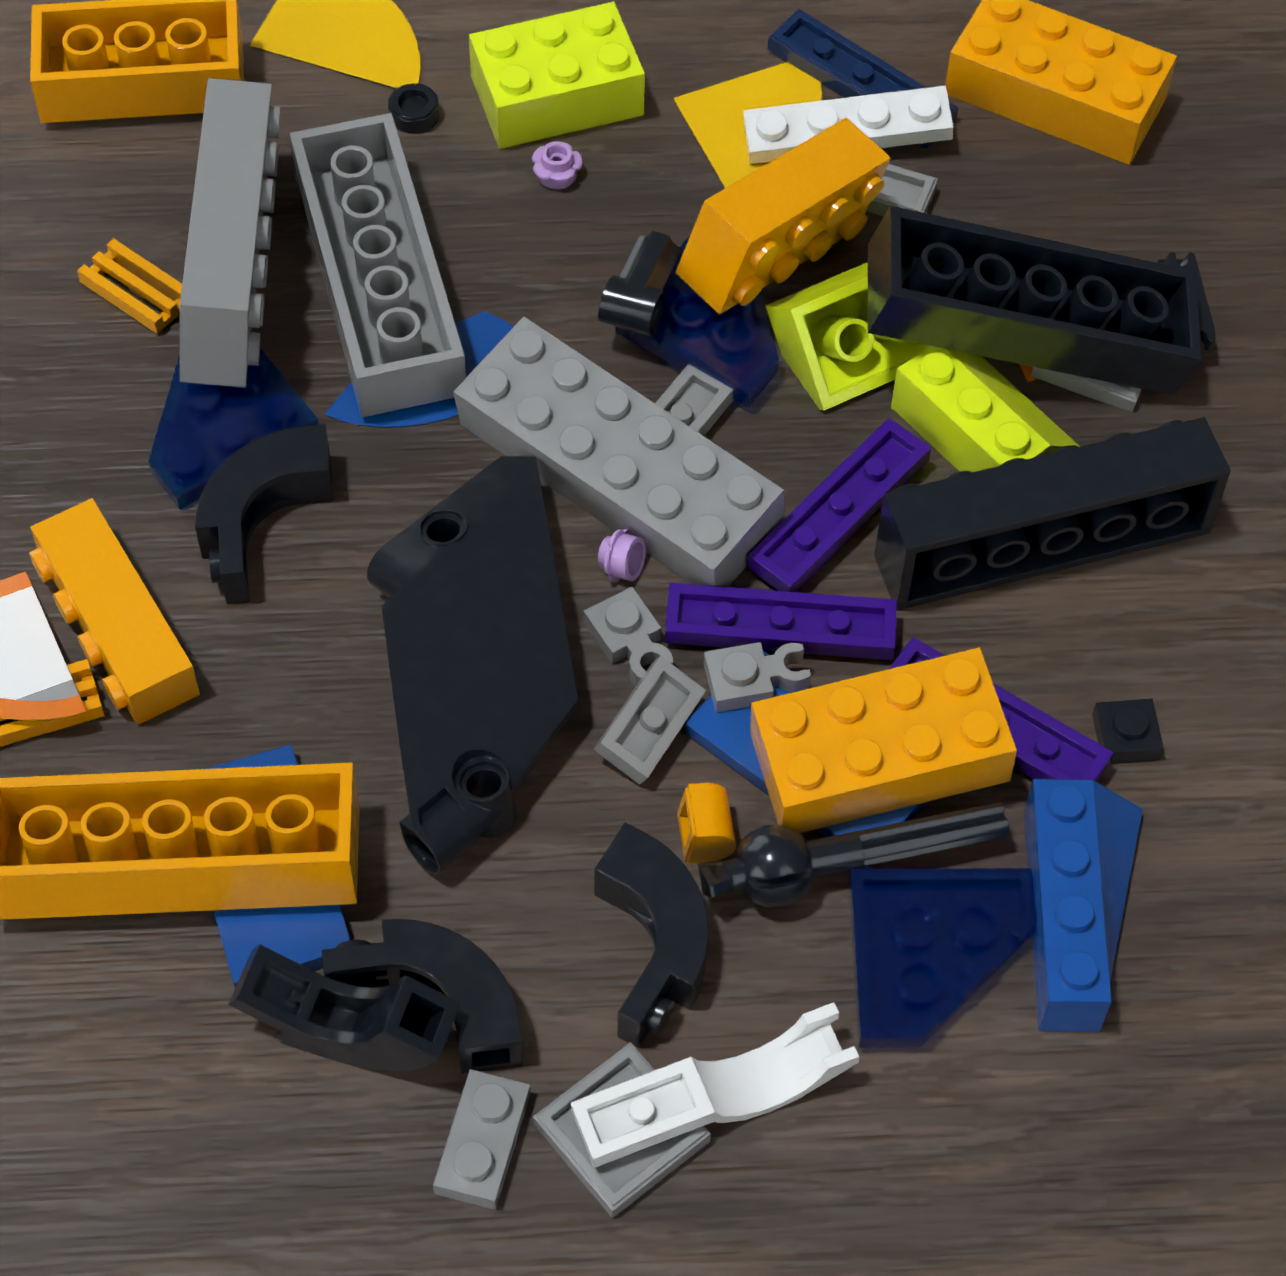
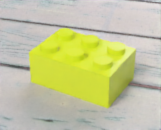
[469,1,645,149]

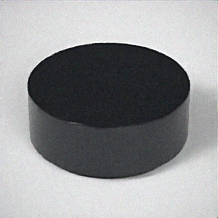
[388,84,439,134]

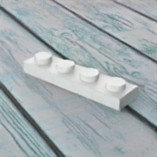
[743,85,953,164]

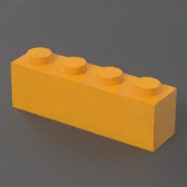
[29,498,200,726]

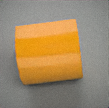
[677,783,736,864]

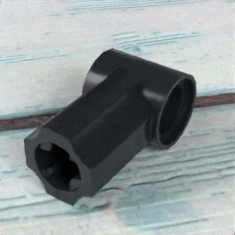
[598,231,682,337]

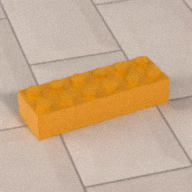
[0,763,360,920]

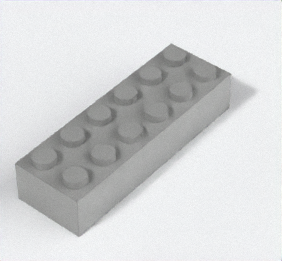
[180,78,281,387]
[289,113,466,418]
[453,317,785,587]

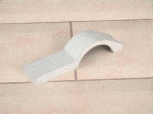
[570,1002,859,1168]

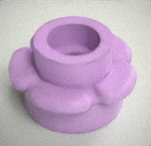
[532,141,582,189]
[598,529,646,583]

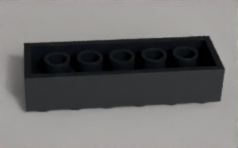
[868,206,1202,395]
[874,417,1231,611]

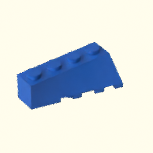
[1024,779,1143,1032]

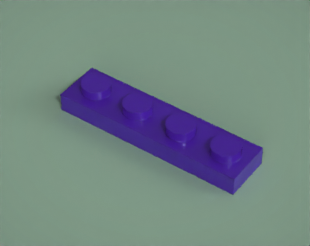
[746,418,932,592]
[665,583,897,660]
[889,637,1113,782]

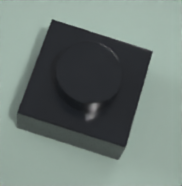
[1092,698,1164,764]

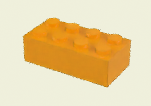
[30,0,244,123]
[945,0,1177,165]
[675,117,891,315]
[750,647,1017,833]

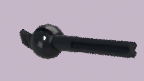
[697,802,1009,908]

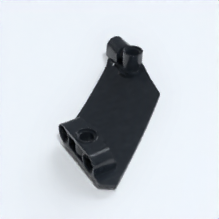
[367,456,579,874]

